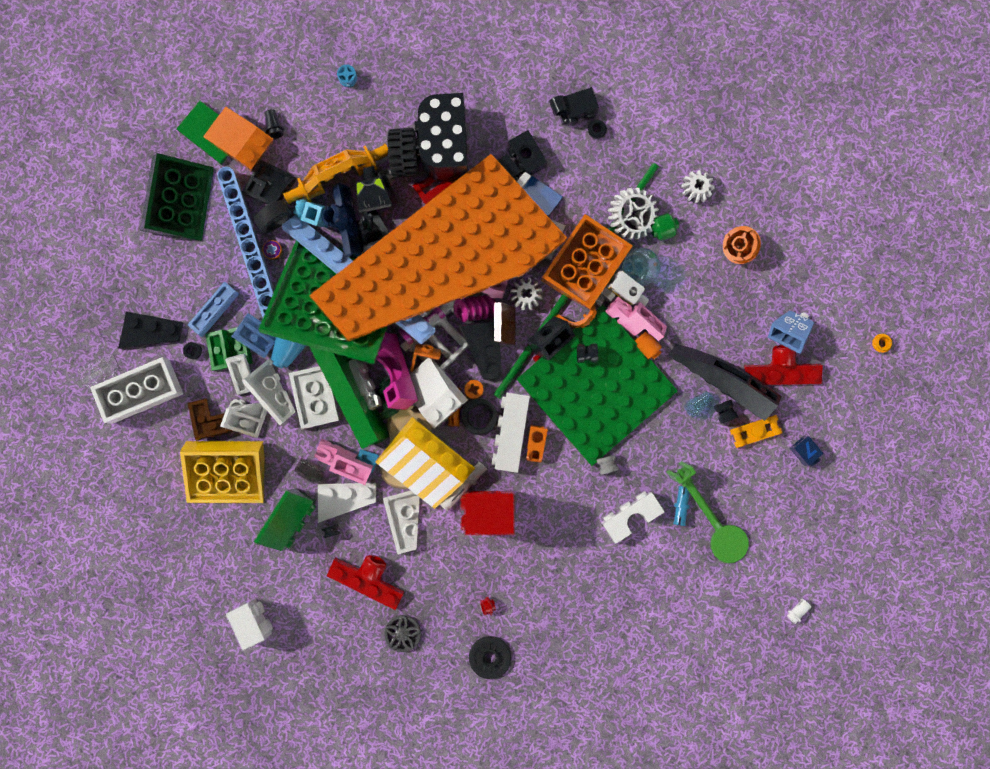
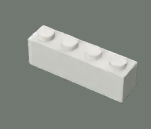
[491,393,530,473]

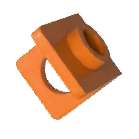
[410,344,441,372]

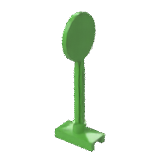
[666,461,749,563]

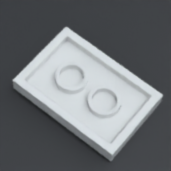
[289,366,340,429]

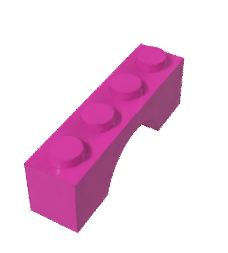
[376,332,418,410]

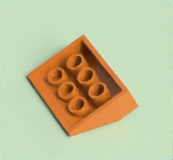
[541,214,633,309]

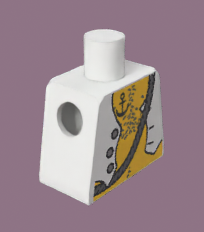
[606,271,649,306]

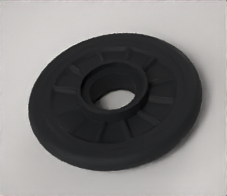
[469,636,511,679]

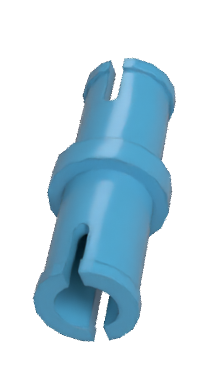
[673,486,690,526]

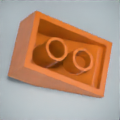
[203,106,273,172]

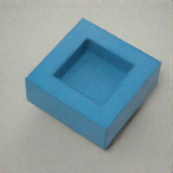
[357,449,379,473]

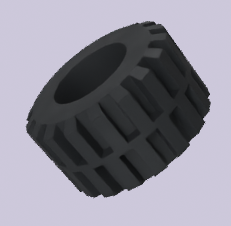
[388,128,419,178]

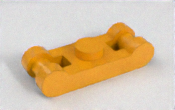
[730,415,783,448]

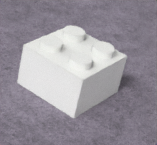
[226,599,273,650]

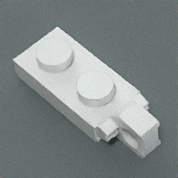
[349,359,382,411]

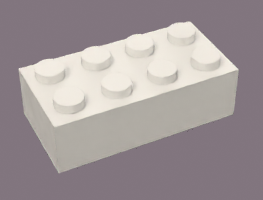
[90,357,183,424]

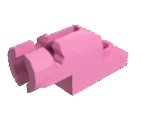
[606,297,667,341]
[314,439,373,485]

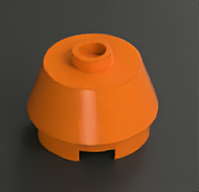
[723,226,761,264]

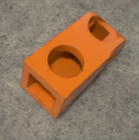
[526,425,548,463]

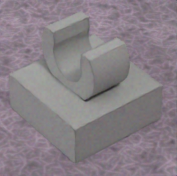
[594,287,615,307]

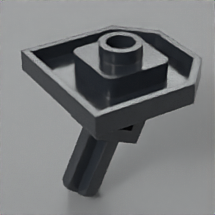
[357,210,390,254]

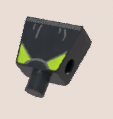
[356,166,398,213]

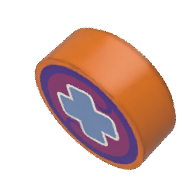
[262,240,282,260]

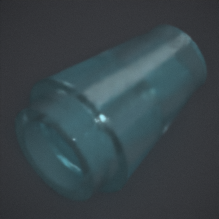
[684,391,713,418]

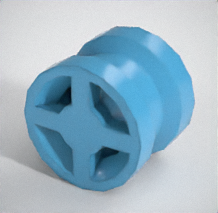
[337,64,357,87]

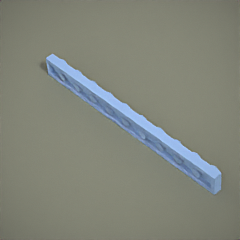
[282,214,435,345]

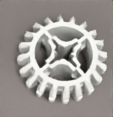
[608,188,659,240]

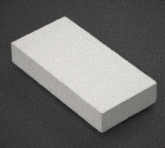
[226,353,251,395]

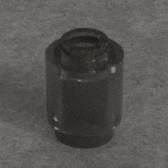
[294,458,325,484]

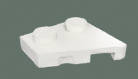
[221,402,267,438]

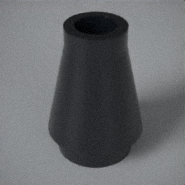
[265,109,284,139]

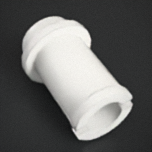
[787,599,812,624]

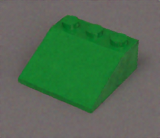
[254,488,316,551]

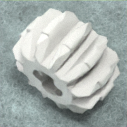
[681,170,714,203]
[510,278,542,311]

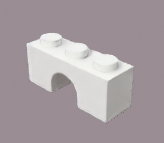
[602,491,664,544]

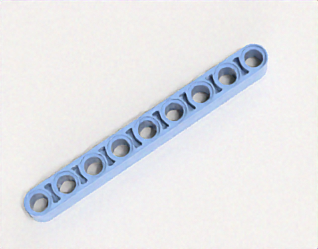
[217,167,275,317]

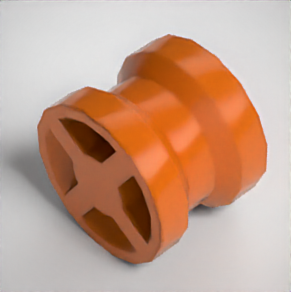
[464,380,484,399]

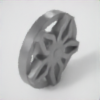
[384,615,421,652]

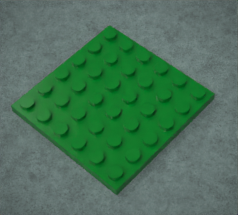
[259,241,387,364]
[516,305,678,466]

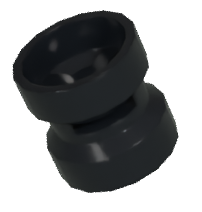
[577,344,598,363]
[713,399,738,424]

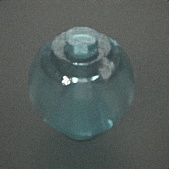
[622,248,661,286]

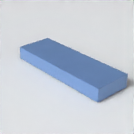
[188,281,239,338]

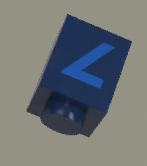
[790,436,824,467]

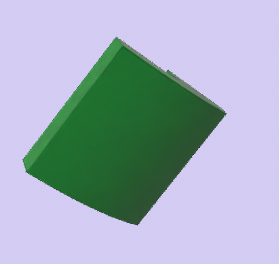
[205,327,253,371]

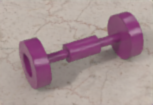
[398,306,446,345]

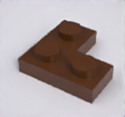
[187,398,235,441]

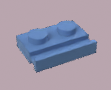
[231,313,276,358]

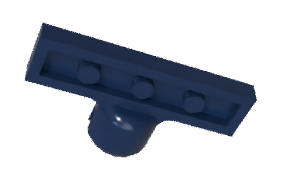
[322,183,362,259]

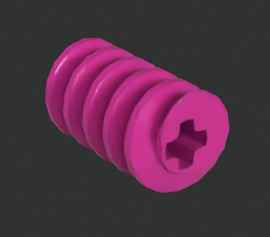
[453,295,496,322]

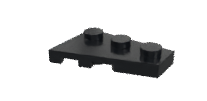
[118,311,183,349]
[459,320,502,380]

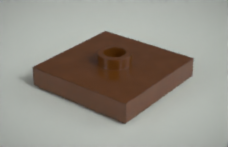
[494,303,516,345]

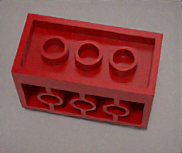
[460,491,514,535]

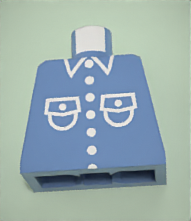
[767,311,814,354]

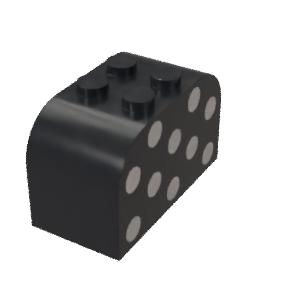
[415,93,468,182]

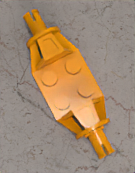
[283,143,388,204]

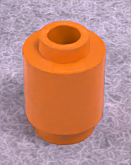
[635,331,662,360]

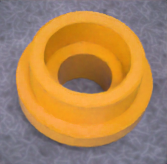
[872,334,892,353]

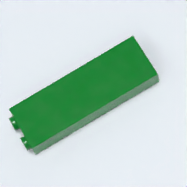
[309,346,389,449]

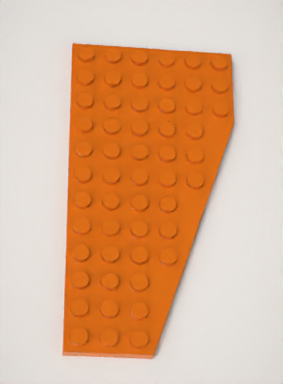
[310,154,567,341]

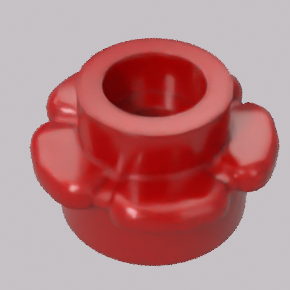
[480,597,496,616]

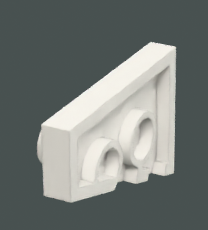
[242,357,295,425]
[318,483,376,523]
[383,491,419,555]

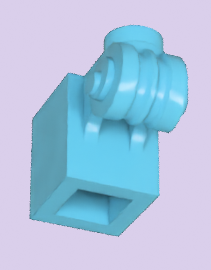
[293,199,329,228]

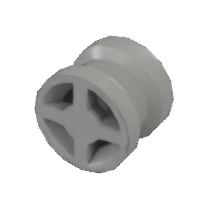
[597,455,619,475]

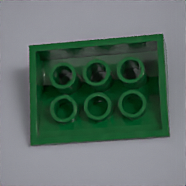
[140,153,214,241]

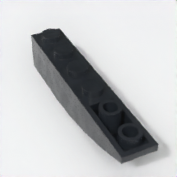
[669,344,782,421]

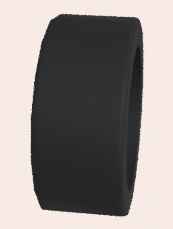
[254,200,292,233]
[461,398,498,435]

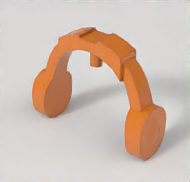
[556,304,597,328]

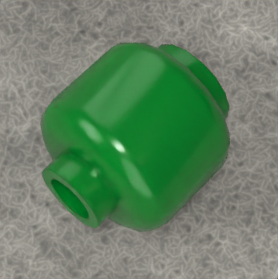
[651,213,679,241]

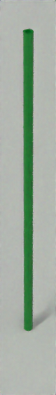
[493,163,659,399]

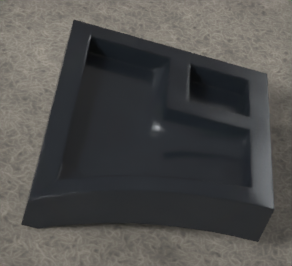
[242,160,297,205]

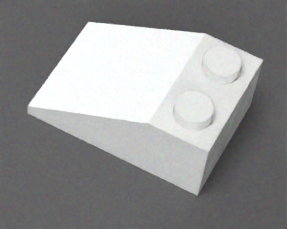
[410,358,468,428]

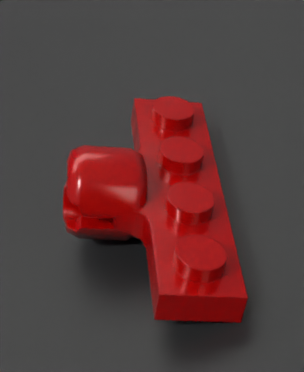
[744,345,823,385]
[326,555,405,610]

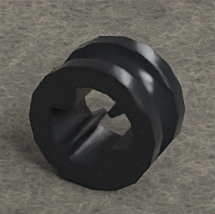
[183,342,202,360]
[321,524,341,538]

